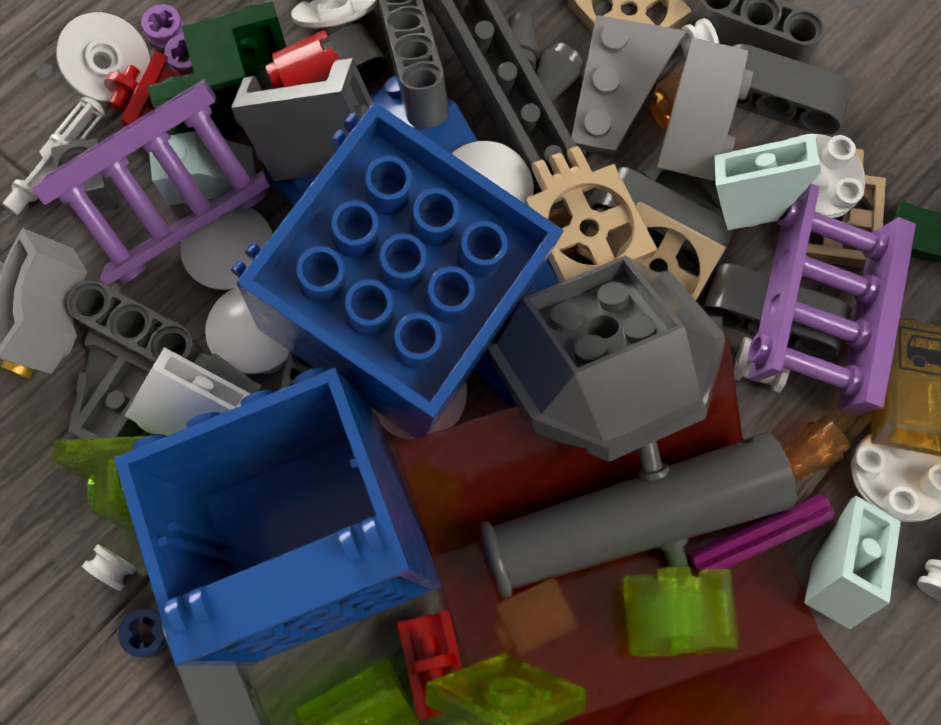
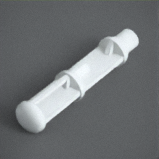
[2,97,105,216]

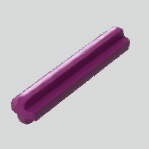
[689,495,835,578]

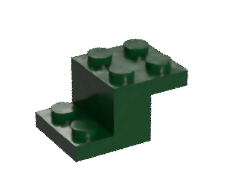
[147,1,287,137]

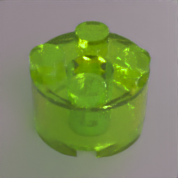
[623,567,739,657]

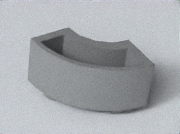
[657,37,753,181]
[0,228,88,374]

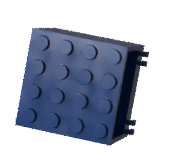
[231,101,564,443]
[114,368,443,666]

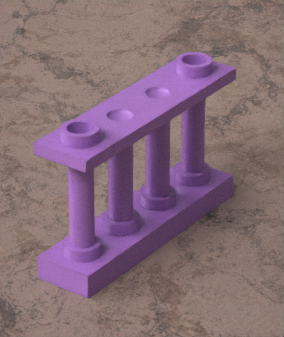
[32,79,270,286]
[748,184,916,416]

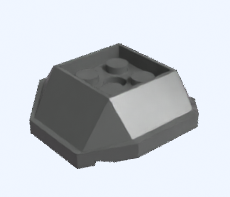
[487,255,725,462]

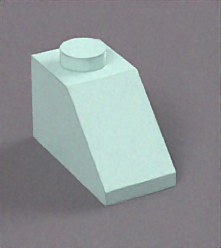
[149,131,256,206]
[715,134,821,230]
[804,496,901,629]

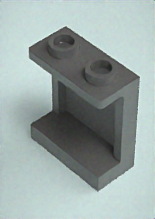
[231,58,373,181]

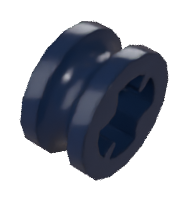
[118,609,168,658]

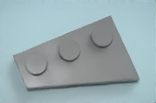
[571,15,686,156]

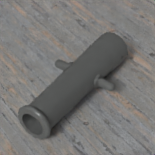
[478,432,797,600]

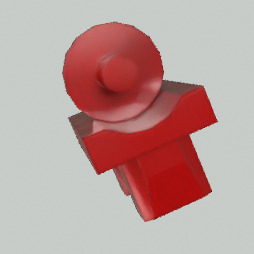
[104,50,183,128]
[397,610,472,721]

